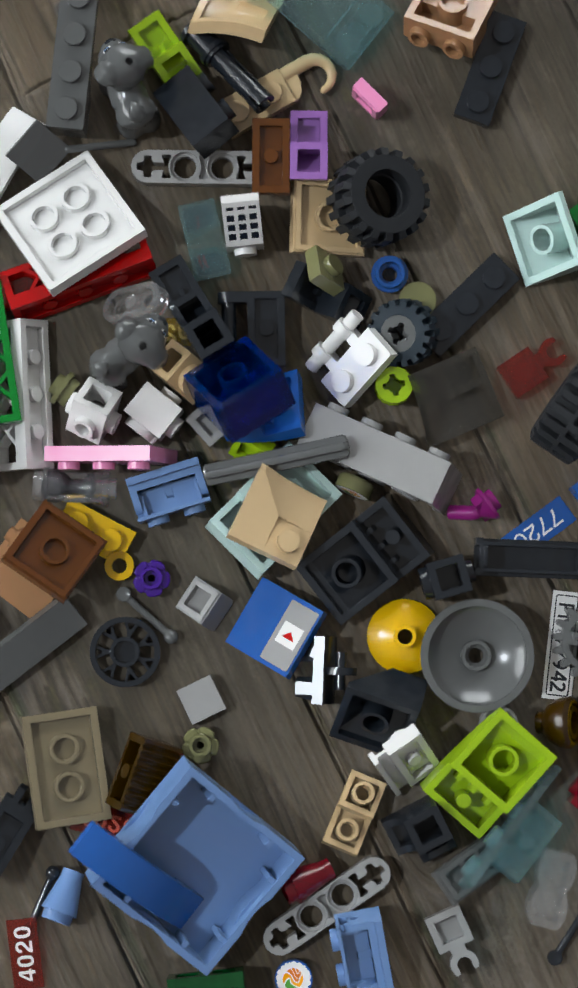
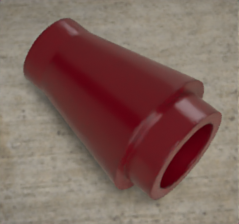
[281,858,336,905]

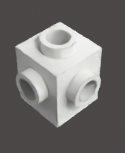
[65,376,123,445]

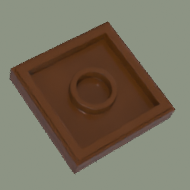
[1,499,107,604]

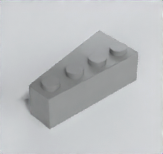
[297,402,463,515]

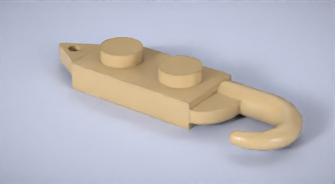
[224,53,337,139]

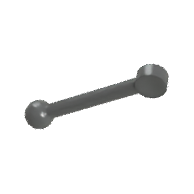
[116,587,179,644]

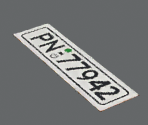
[541,590,578,700]

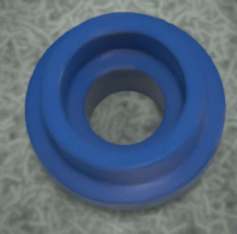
[371,255,408,293]

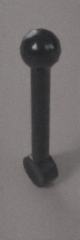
[20,866,60,940]
[547,915,578,966]

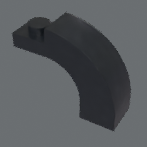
[148,254,236,363]

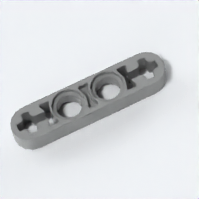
[131,149,252,188]
[263,855,391,955]

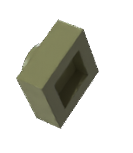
[305,245,345,297]

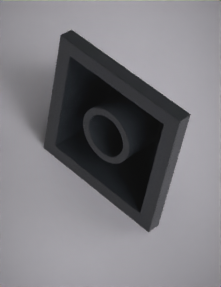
[329,668,428,753]

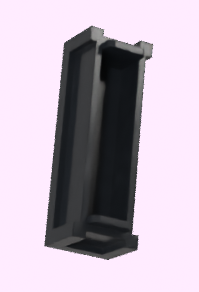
[473,537,578,580]

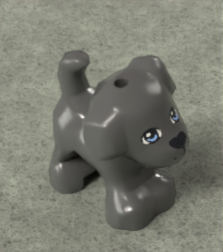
[94,38,161,140]
[89,314,169,391]

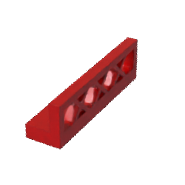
[0,238,156,320]

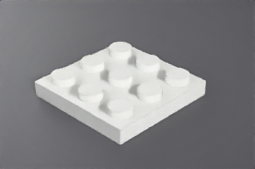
[0,151,148,297]

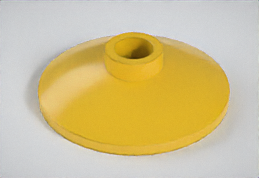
[367,599,436,674]

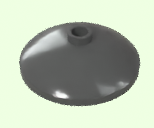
[420,599,534,713]

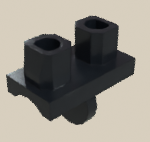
[295,636,357,705]

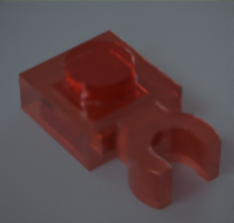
[496,337,567,399]

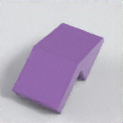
[290,110,328,181]

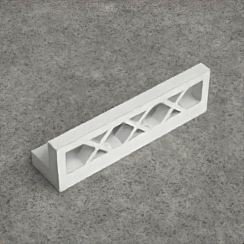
[0,318,54,472]

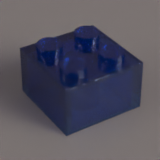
[183,336,296,444]

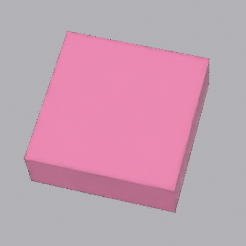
[352,77,388,120]

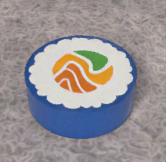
[275,958,313,988]

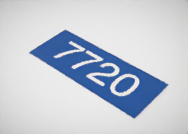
[501,496,577,541]

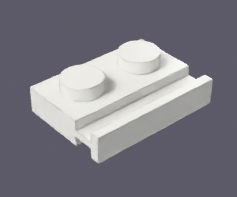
[368,723,440,797]

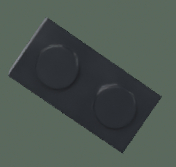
[153,65,240,159]

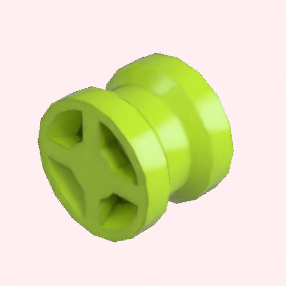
[375,366,413,406]

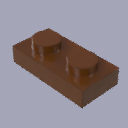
[252,118,290,195]

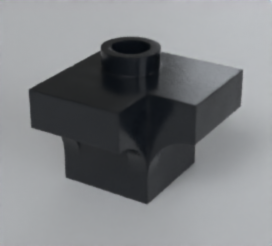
[380,795,457,863]

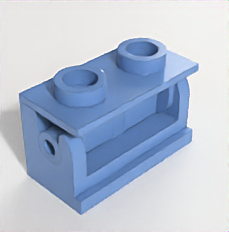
[125,457,212,528]
[329,906,394,988]

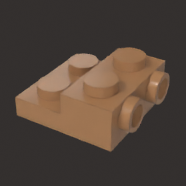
[404,0,498,59]

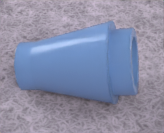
[41,867,84,927]

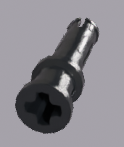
[180,22,274,114]

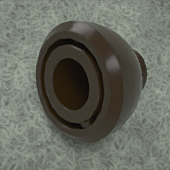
[535,696,578,749]

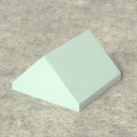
[503,191,578,287]

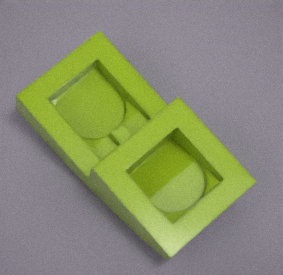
[127,9,202,83]

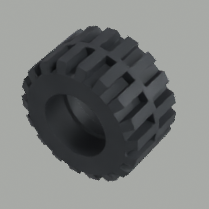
[326,147,430,249]
[530,364,578,465]

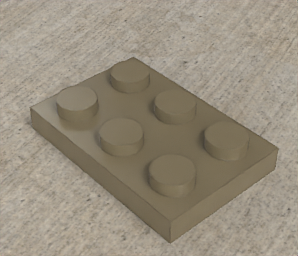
[20,706,112,831]

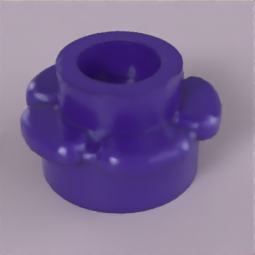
[133,560,170,597]

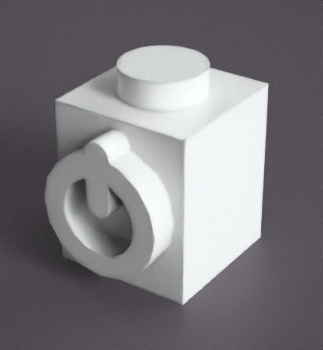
[123,381,184,445]

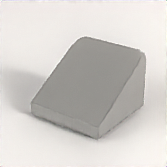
[176,576,233,631]

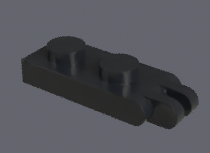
[0,783,34,876]

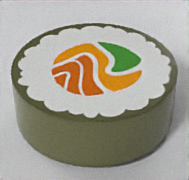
[334,472,374,501]

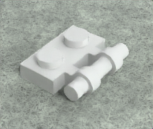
[305,309,398,408]

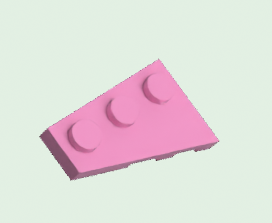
[44,445,177,470]

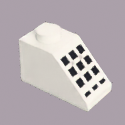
[220,192,264,258]

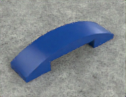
[68,820,204,929]

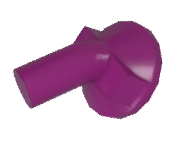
[447,488,502,522]

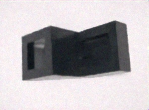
[281,260,373,330]

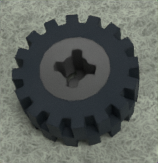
[367,299,440,367]

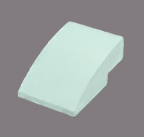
[205,441,342,580]

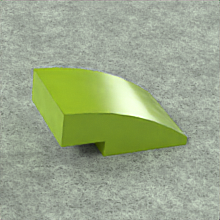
[420,707,558,839]

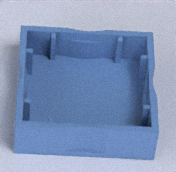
[85,755,305,976]

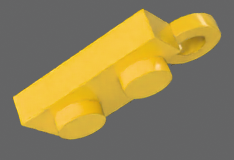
[63,498,137,581]

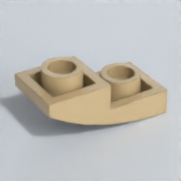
[321,769,387,857]

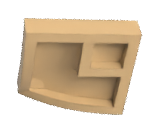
[187,0,283,43]
[226,463,327,570]

